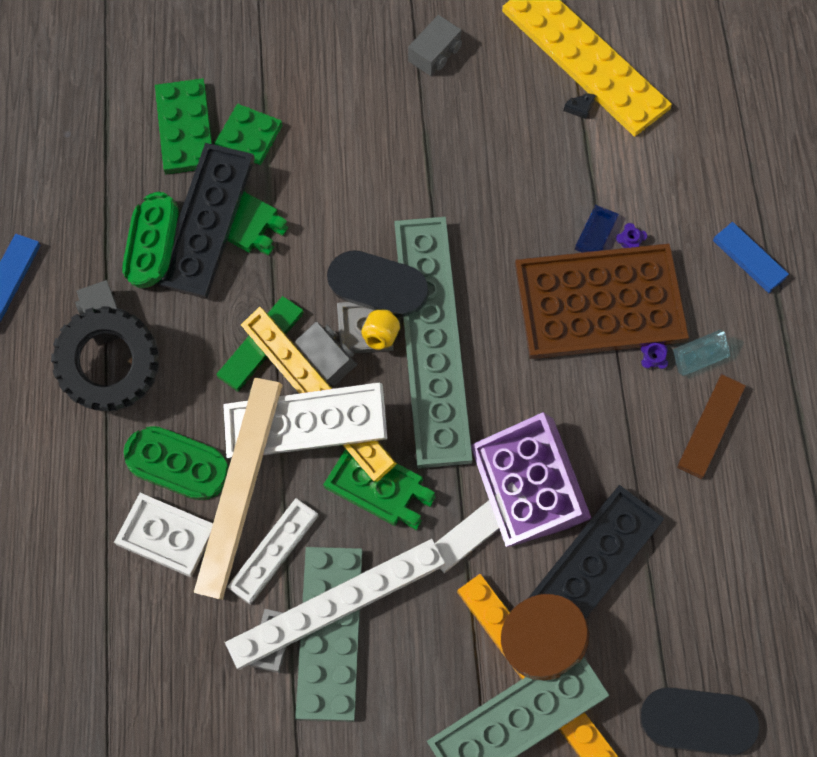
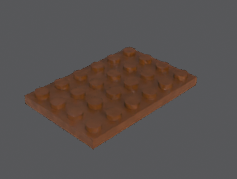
[515,243,689,359]

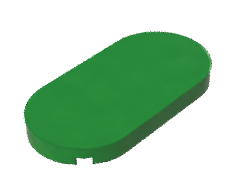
[122,192,178,288]
[123,426,228,500]

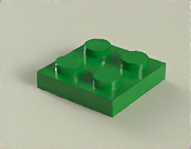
[215,103,283,165]

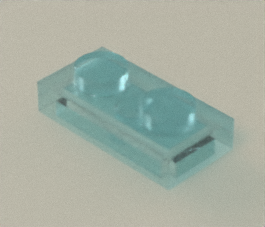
[673,330,730,376]

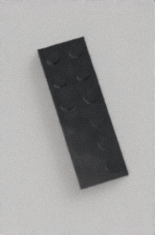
[156,143,255,299]
[527,485,664,620]

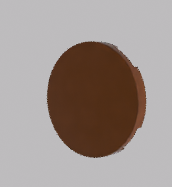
[501,594,589,680]

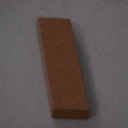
[677,374,746,480]

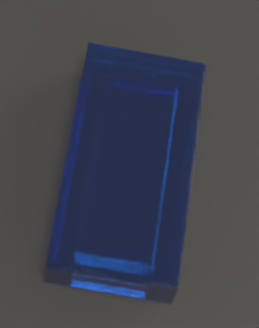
[575,204,619,253]

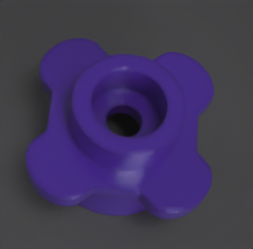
[616,223,647,248]
[641,343,668,369]

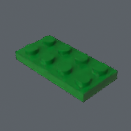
[155,78,212,175]

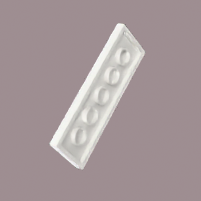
[224,383,387,459]

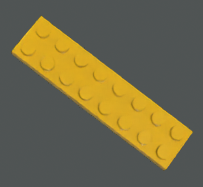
[502,0,672,137]

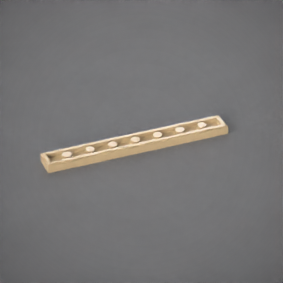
[194,378,282,600]

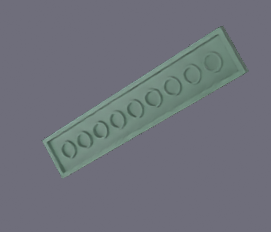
[394,217,472,468]

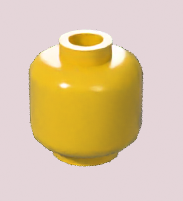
[361,310,400,350]

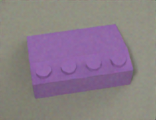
[471,412,592,547]

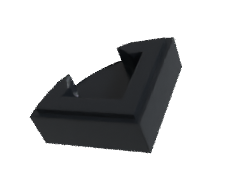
[563,93,596,119]

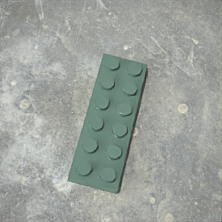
[296,547,362,722]
[427,657,609,757]

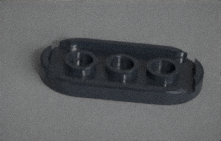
[327,250,429,317]
[639,687,759,756]

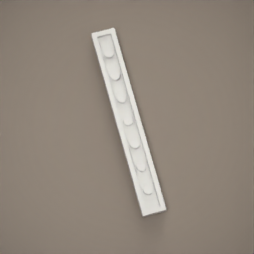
[225,539,445,670]

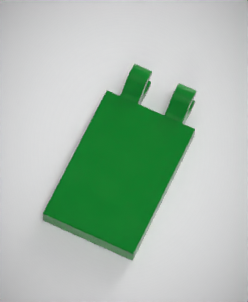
[227,192,288,256]
[323,449,436,530]

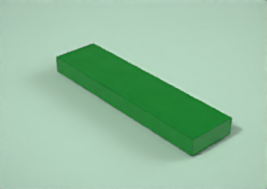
[216,296,304,392]

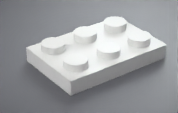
[114,493,213,577]

